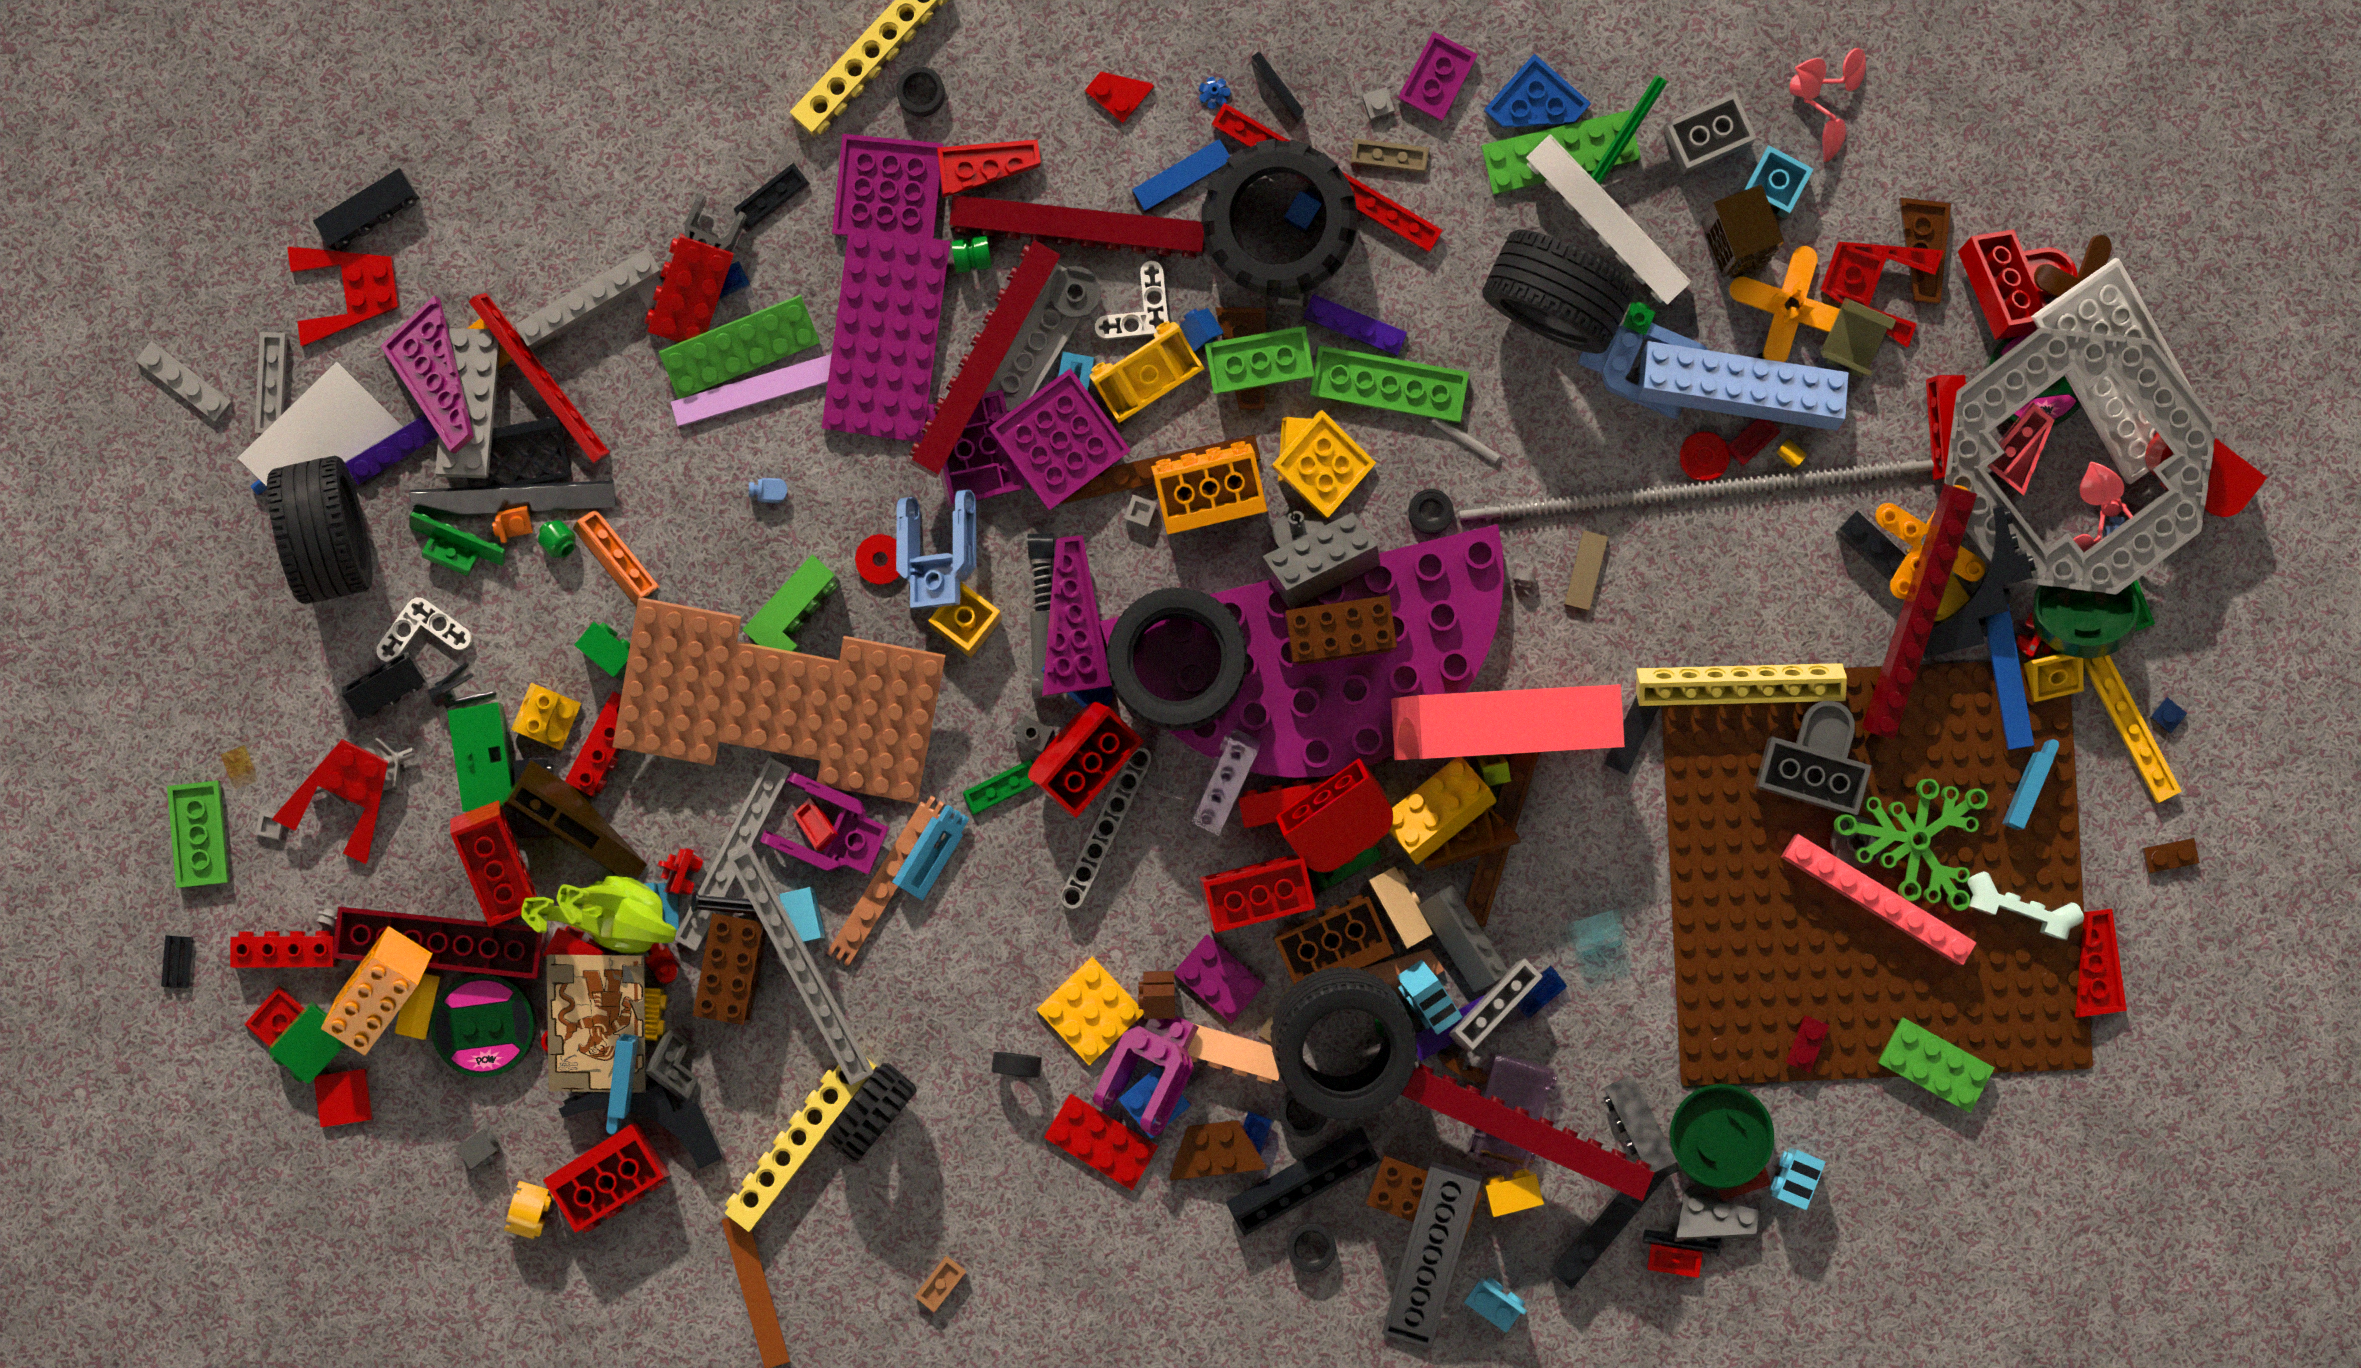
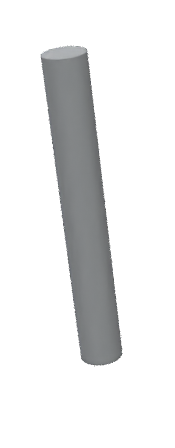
[1431,418,1501,464]

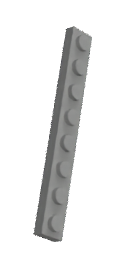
[674,757,792,951]

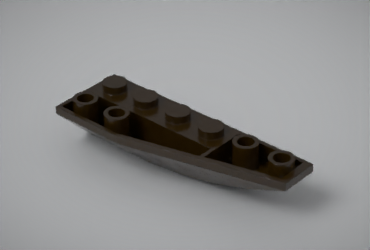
[502,760,647,880]

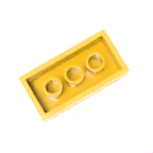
[1388,757,1497,865]

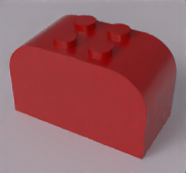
[2145,432,2268,517]
[1028,702,1144,818]
[1275,758,1393,872]

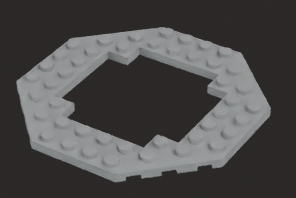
[1944,327,2218,594]

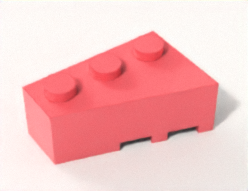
[1987,402,2054,496]

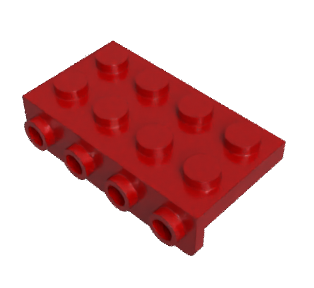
[644,233,734,343]

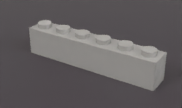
[515,248,662,351]

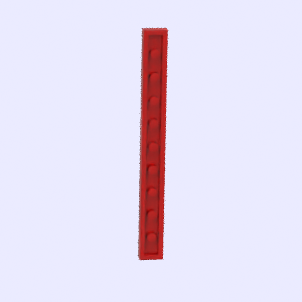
[1211,103,1443,253]

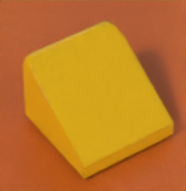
[1777,439,1807,468]

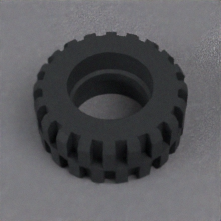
[824,1063,917,1163]

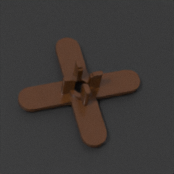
[2034,235,2112,298]

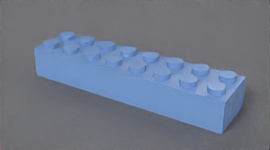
[1637,341,1848,431]

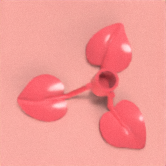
[1789,48,1866,162]
[2074,462,2133,552]

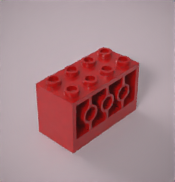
[450,800,537,927]
[1198,853,1316,933]
[543,1122,671,1234]

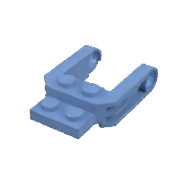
[1577,323,1708,419]
[896,490,976,610]

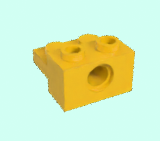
[511,683,581,750]

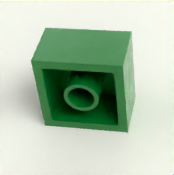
[574,621,630,681]

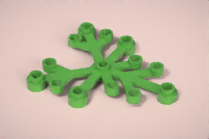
[1834,779,1988,911]

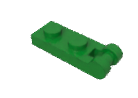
[1307,845,1382,892]

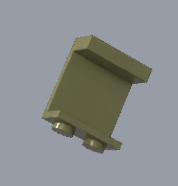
[1820,298,1896,378]

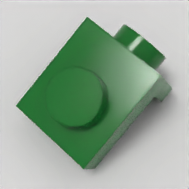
[1622,302,1656,335]

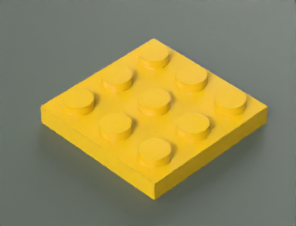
[1271,410,1376,519]
[1036,956,1144,1066]

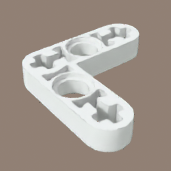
[1095,261,1168,340]
[377,598,473,662]

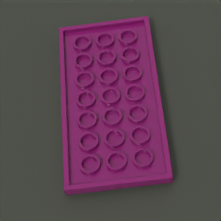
[821,227,950,443]

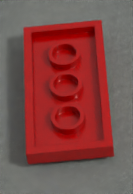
[1044,1093,1159,1190]

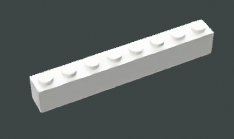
[1526,134,1691,305]

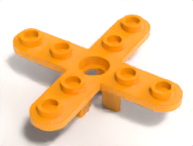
[1729,246,1840,362]
[1875,485,1985,599]

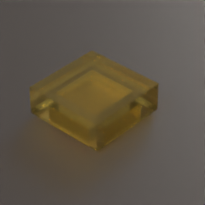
[220,745,255,778]

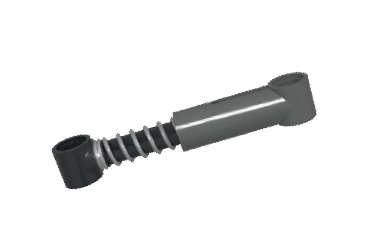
[1028,533,1058,699]

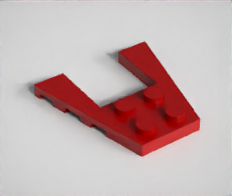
[1820,241,1944,347]
[287,246,399,347]
[272,739,389,864]

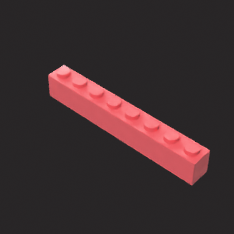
[1781,834,1976,965]

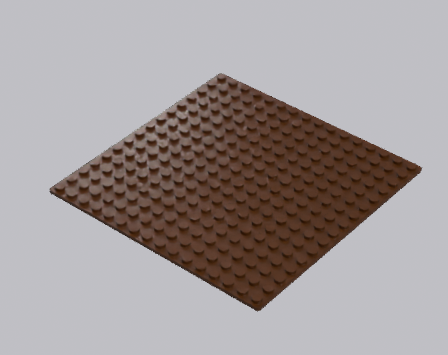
[1661,660,2093,1086]

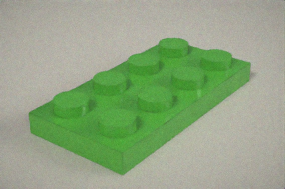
[1205,326,1314,395]
[167,780,230,888]
[1877,1017,1994,1113]

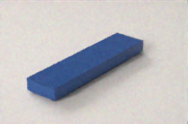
[1132,139,1230,212]

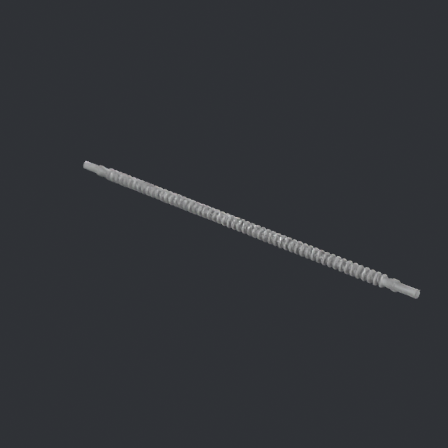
[1459,459,1942,521]

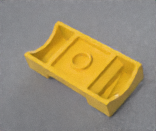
[1089,321,1205,423]

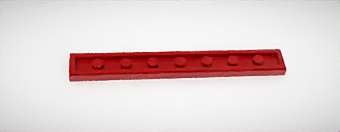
[468,293,610,463]

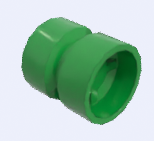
[952,236,992,274]

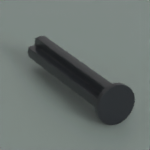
[691,892,757,915]
[1642,1230,1721,1257]

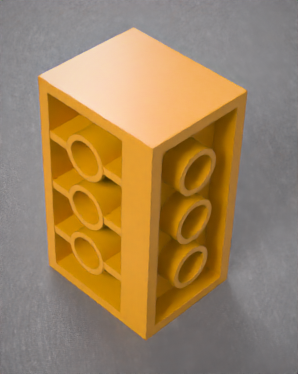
[1151,441,1267,535]
[321,926,432,1056]

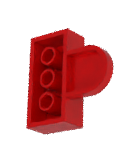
[1958,229,2078,340]

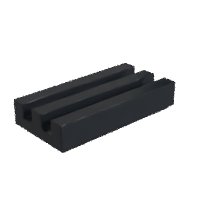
[161,935,193,988]

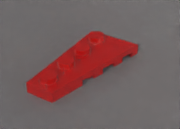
[937,139,1041,198]

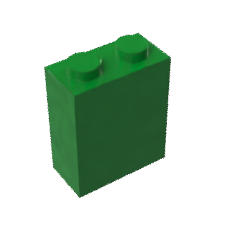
[269,1001,346,1084]

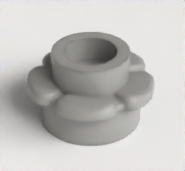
[1512,570,1537,588]
[317,908,337,930]

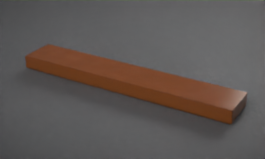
[721,1217,790,1368]

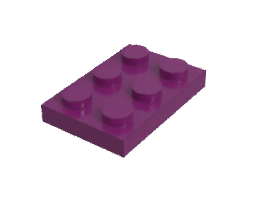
[1397,31,1478,123]
[1174,934,1265,1023]

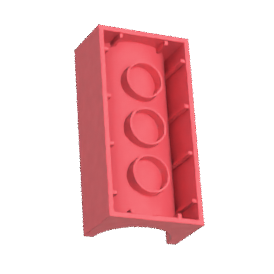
[1391,684,1625,760]

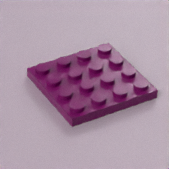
[832,134,944,239]
[988,368,1131,511]

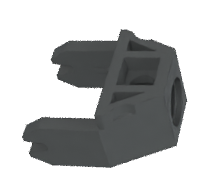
[685,193,747,252]

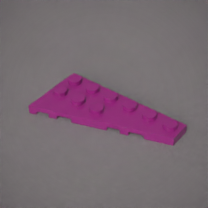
[380,295,474,454]
[1042,535,1112,696]

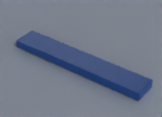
[1983,604,2034,750]

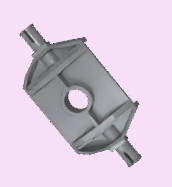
[314,738,416,806]

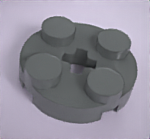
[1050,266,1101,319]
[1830,816,1882,868]

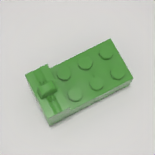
[742,554,839,653]

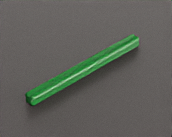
[1590,75,1667,185]

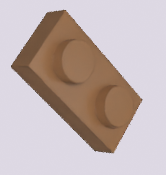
[914,1255,967,1312]

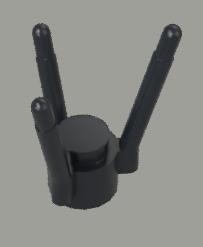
[428,662,496,709]

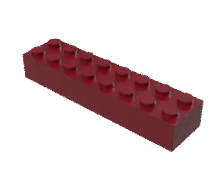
[332,906,548,979]

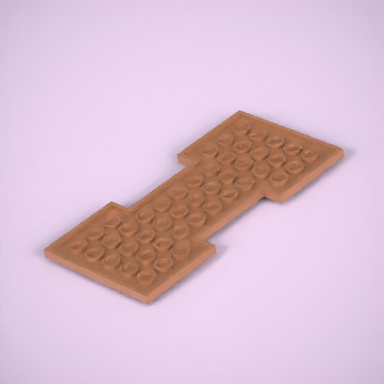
[613,597,946,804]

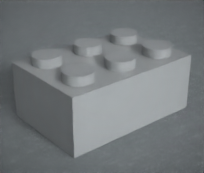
[1663,92,1757,175]

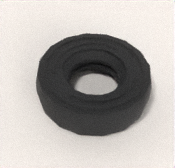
[1408,488,1454,534]

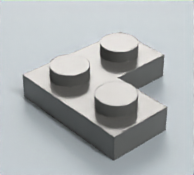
[645,1028,698,1101]

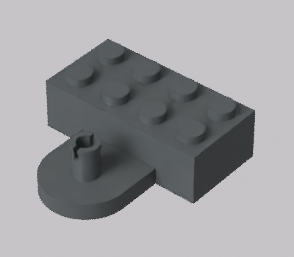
[1262,511,1380,609]
[1754,701,1872,816]

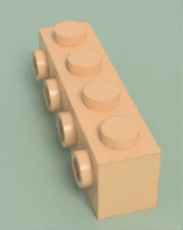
[1188,1023,1280,1084]

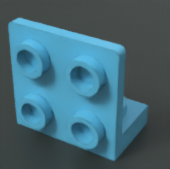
[1464,1276,1527,1333]

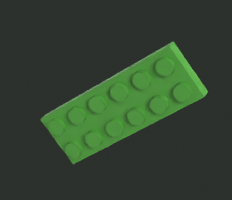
[1481,110,1641,195]
[659,295,820,399]
[1310,345,1469,423]

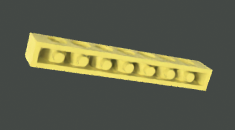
[790,0,949,137]
[1636,663,1847,706]
[725,1057,878,1232]

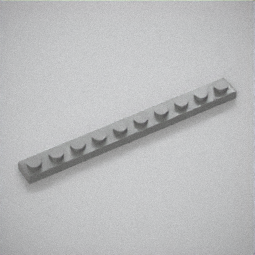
[727,845,874,1086]

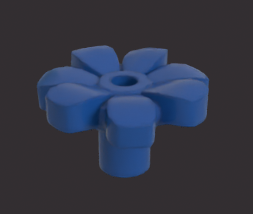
[1199,77,1231,109]

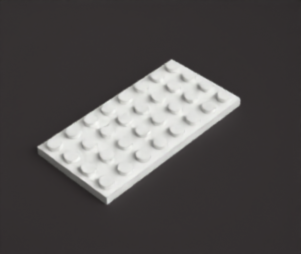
[2031,258,2194,484]

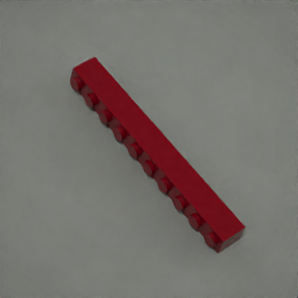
[949,195,1204,260]
[908,240,1061,478]
[1862,483,1977,740]
[1400,1064,1655,1201]

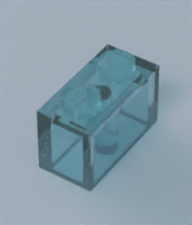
[1566,908,1627,957]

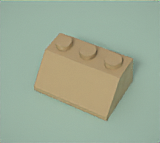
[1367,866,1433,949]

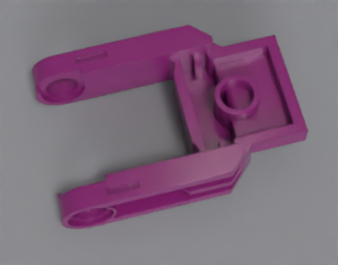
[760,771,890,875]
[1093,1015,1199,1136]

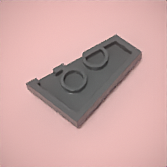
[1674,1191,1760,1242]

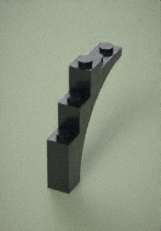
[1923,503,2036,658]
[559,1081,725,1169]

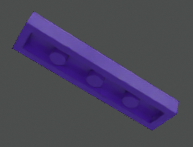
[1303,294,1407,356]
[345,414,439,485]

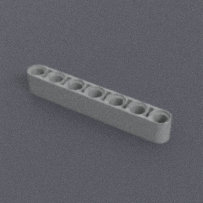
[1061,747,1152,909]

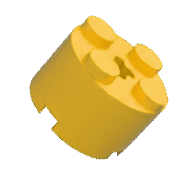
[504,1181,553,1240]

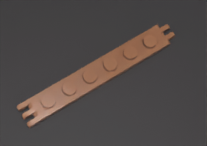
[826,795,945,967]

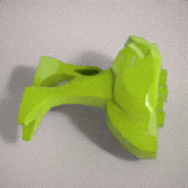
[521,876,677,955]

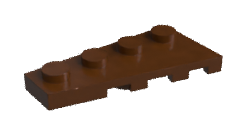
[1899,197,1951,305]
[1215,307,1266,410]

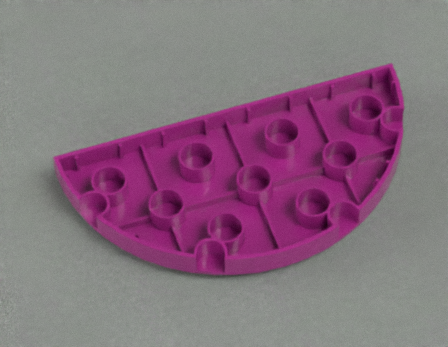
[1099,524,1504,779]

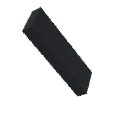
[1251,52,1304,122]
[733,162,810,230]
[1604,695,1660,775]

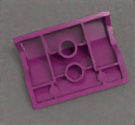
[926,389,1025,508]

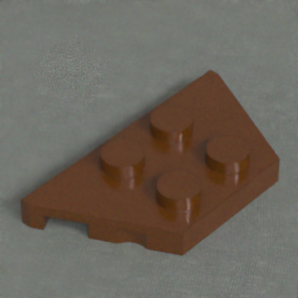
[1424,806,1521,872]
[1169,1120,1268,1181]

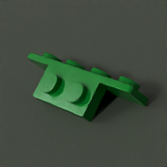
[409,512,505,577]

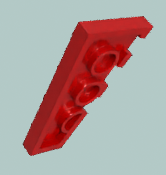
[2075,908,2127,1017]

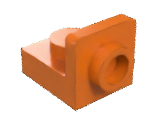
[492,506,533,543]

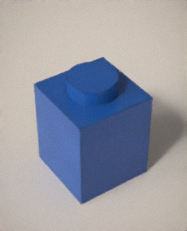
[1284,191,1322,234]
[1179,308,1224,352]

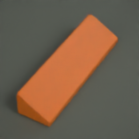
[573,509,659,606]

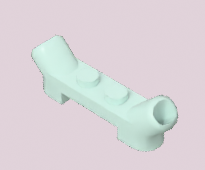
[1967,871,2084,941]

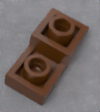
[1437,1050,1488,1085]

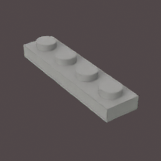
[255,332,287,434]
[136,341,233,422]

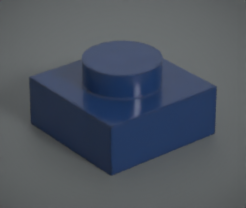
[2150,697,2187,734]

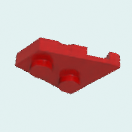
[1084,71,1154,124]

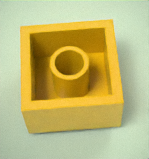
[928,582,1002,658]
[1482,1168,1544,1217]

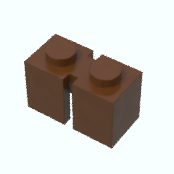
[1138,971,1175,1019]

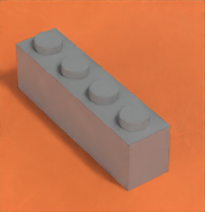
[1448,958,1543,1053]

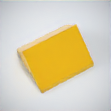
[2024,654,2084,702]

